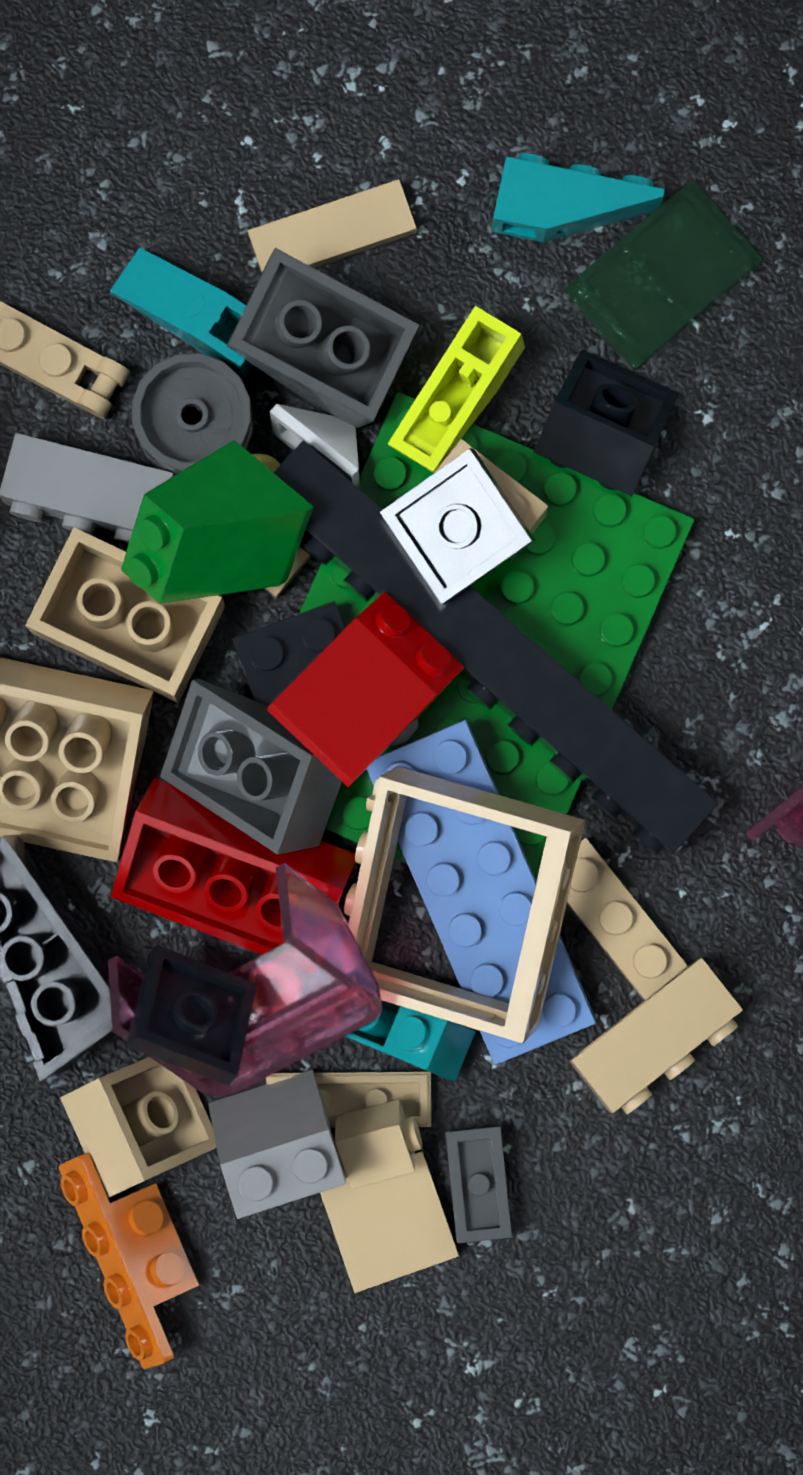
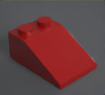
[266,591,465,787]

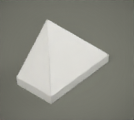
[270,404,360,489]

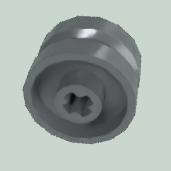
[132,353,254,476]

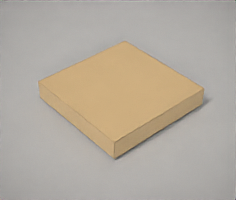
[320,1151,459,1293]

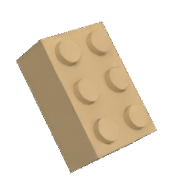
[25,527,225,703]

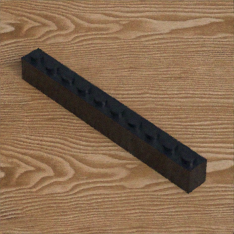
[274,440,718,857]

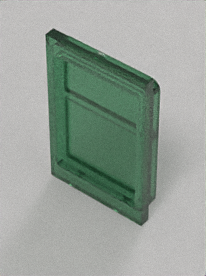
[564,181,763,371]

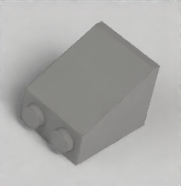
[208,1069,346,1219]

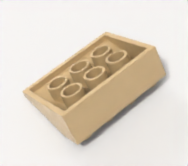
[0,658,154,862]

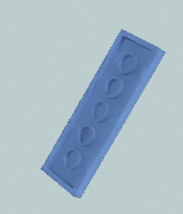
[367,718,596,1065]

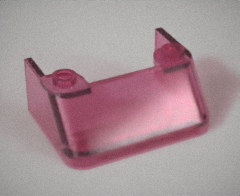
[108,863,382,1096]

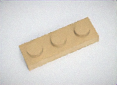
[567,838,688,1001]

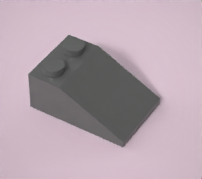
[226,248,419,428]
[160,679,342,855]

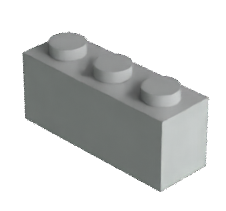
[0,433,174,545]

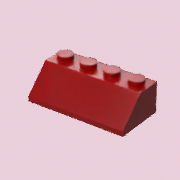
[110,778,356,974]

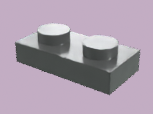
[445,1126,512,1243]

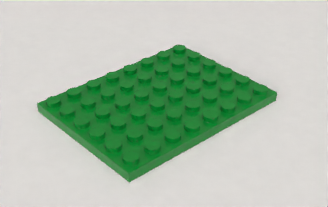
[299,392,694,881]

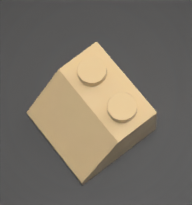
[60,1056,217,1198]

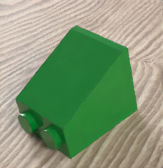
[121,440,314,604]

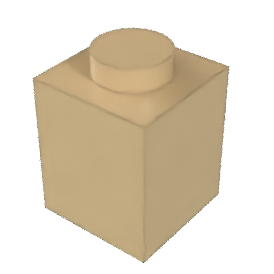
[335,1099,422,1189]

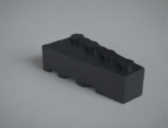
[0,834,136,1081]

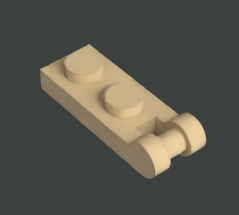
[0,301,131,419]

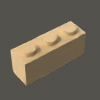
[569,958,743,1115]

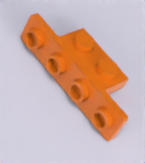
[59,1153,199,1369]

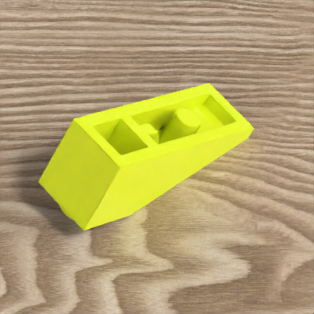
[388,306,525,473]

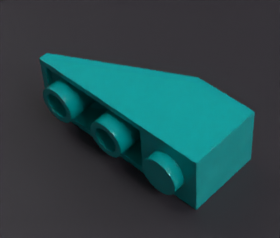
[491,153,665,243]
[110,247,253,380]
[292,966,476,1082]

